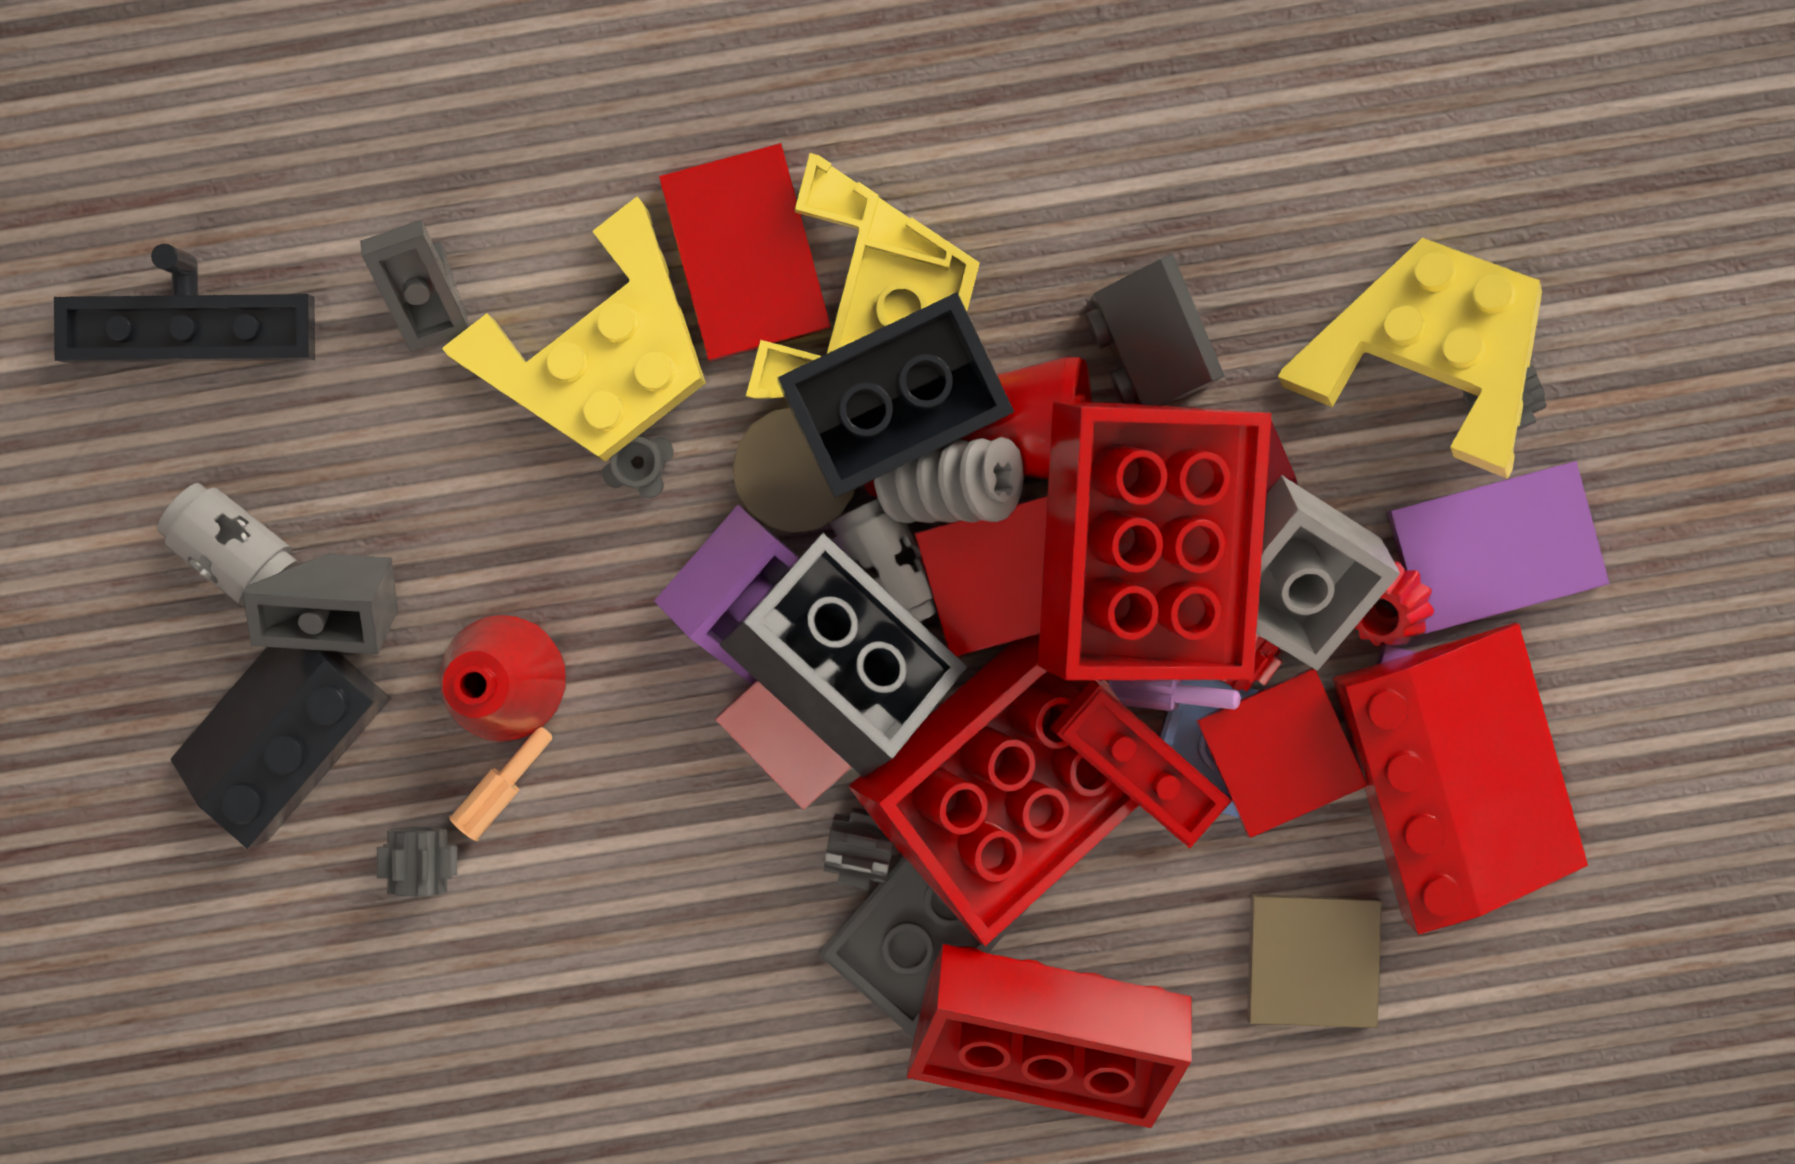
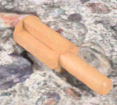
[449,727,552,841]

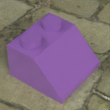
[654,505,800,684]

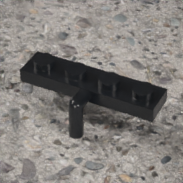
[54,243,315,363]

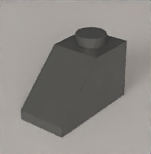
[243,554,398,655]

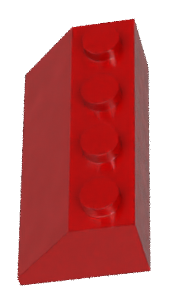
[906,944,1192,1129]

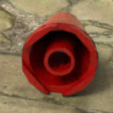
[960,356,1092,481]
[439,615,566,741]

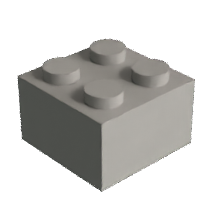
[1256,475,1400,671]

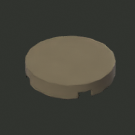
[732,408,856,534]

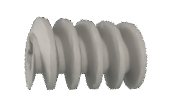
[874,437,1024,523]

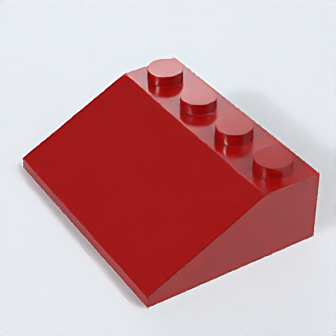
[1038,401,1272,680]
[1332,622,1588,935]
[848,634,1139,946]

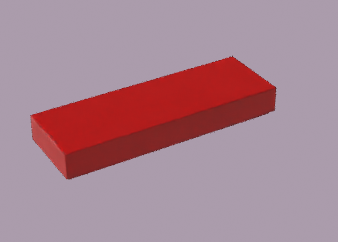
[1050,680,1232,849]

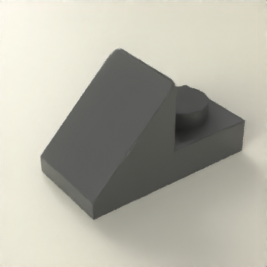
[360,220,470,352]

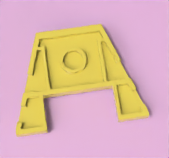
[746,153,980,399]
[442,196,706,461]
[1278,238,1542,479]

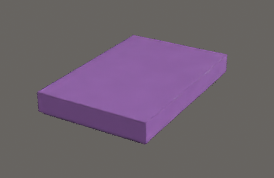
[1387,461,1610,634]

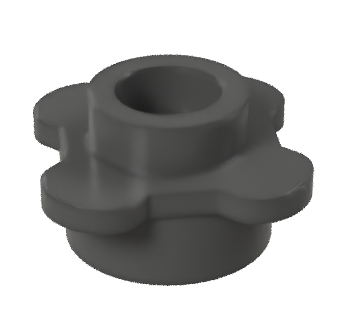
[602,436,674,498]

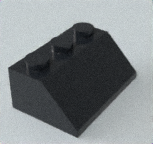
[777,292,1014,498]
[719,533,967,778]
[170,647,391,849]

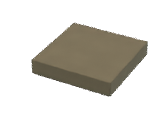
[1247,894,1382,1028]

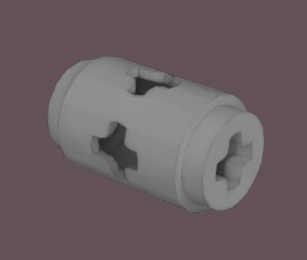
[157,483,299,606]
[830,499,938,622]

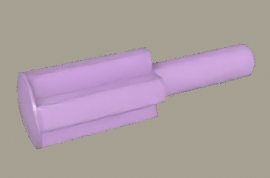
[1108,680,1240,711]

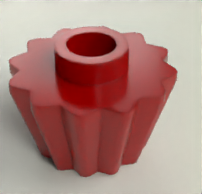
[1354,561,1434,646]

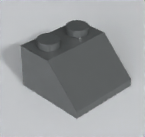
[1085,253,1225,406]

